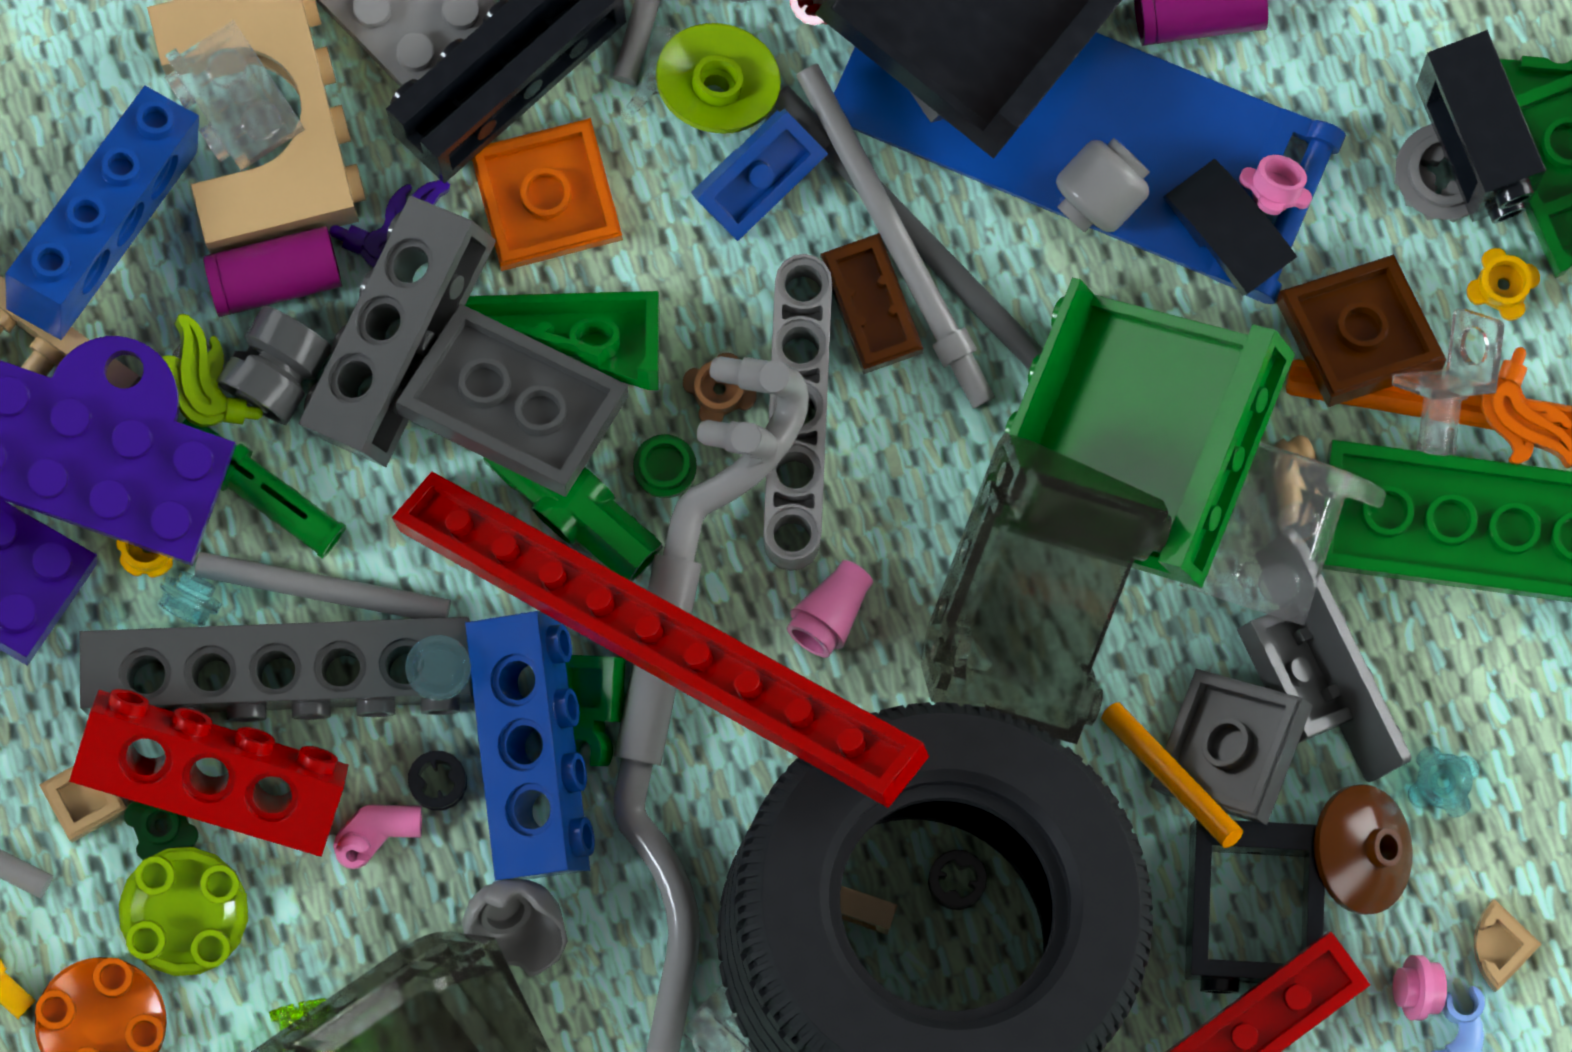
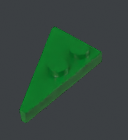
[465,291,660,390]

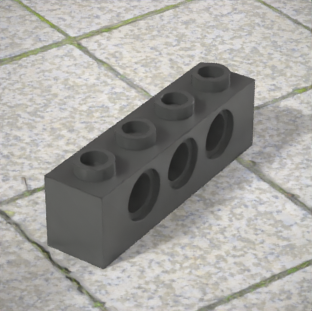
[298,195,496,467]

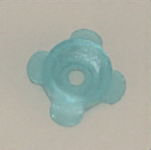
[1408,746,1479,818]

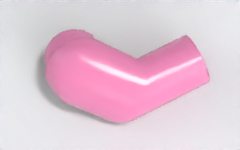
[333,805,422,869]

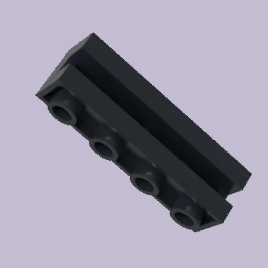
[386,0,626,184]

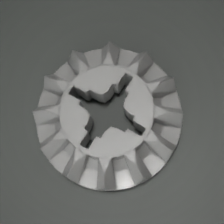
[1394,124,1469,223]

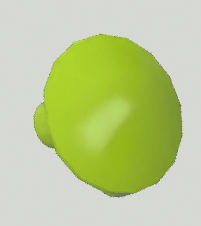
[119,847,248,976]

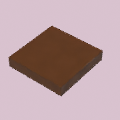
[1276,254,1447,407]

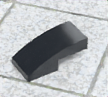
[1163,159,1297,296]

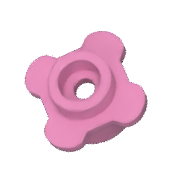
[1239,155,1312,215]

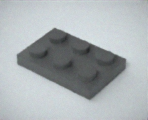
[396,304,628,497]

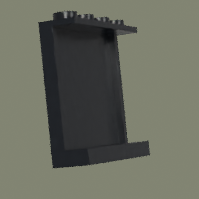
[815,0,1122,159]

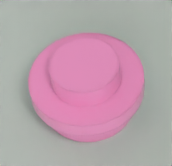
[1392,955,1447,1021]

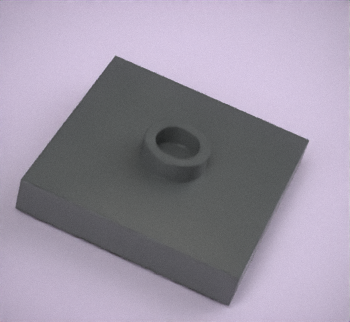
[1150,669,1313,825]

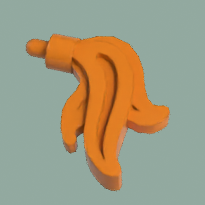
[1481,347,1572,468]

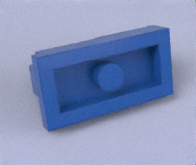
[691,108,828,241]

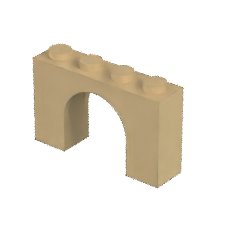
[147,0,366,254]

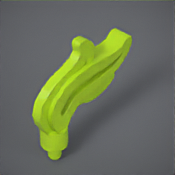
[162,314,263,427]

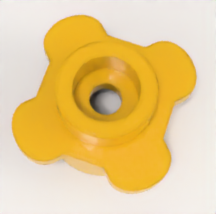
[1466,248,1540,321]

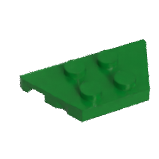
[1499,56,1572,278]

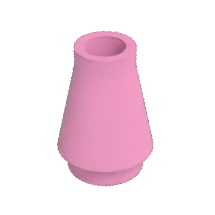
[787,560,873,658]

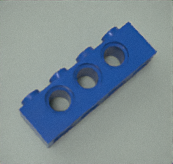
[5,85,199,340]
[465,611,595,881]

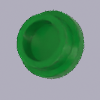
[633,434,697,498]

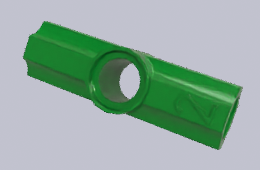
[483,457,663,582]

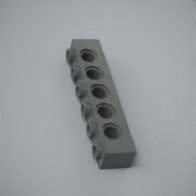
[79,617,474,722]

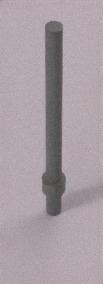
[774,86,1043,370]

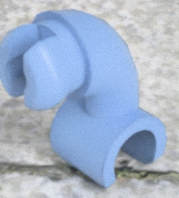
[1432,986,1485,1052]

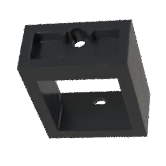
[1416,30,1546,224]
[1185,819,1325,994]

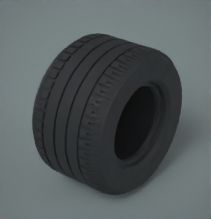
[717,702,1153,1052]

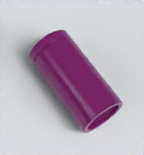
[1134,0,1268,46]
[203,226,343,317]

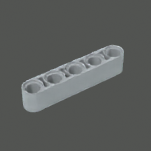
[763,254,832,571]

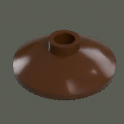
[1314,784,1413,915]

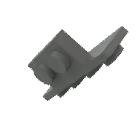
[1237,530,1411,782]

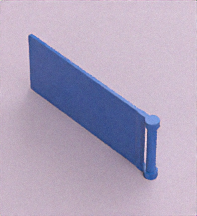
[834,32,1346,304]

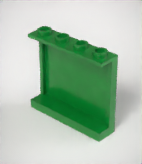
[978,277,1295,588]

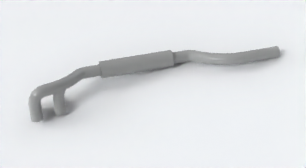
[613,356,809,1052]

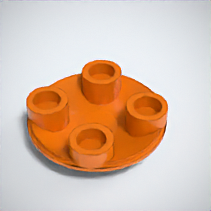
[35,957,167,1052]

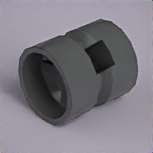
[216,306,332,425]

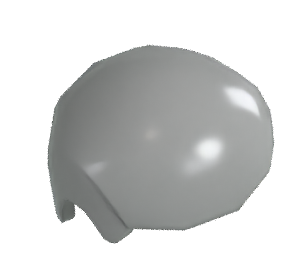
[462,879,568,976]

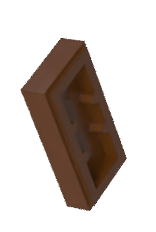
[820,233,924,374]

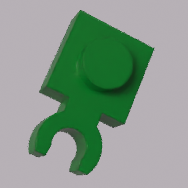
[566,655,626,767]

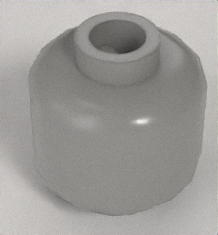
[1056,138,1150,232]

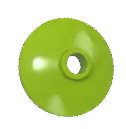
[656,23,781,134]

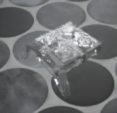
[1179,443,1386,625]

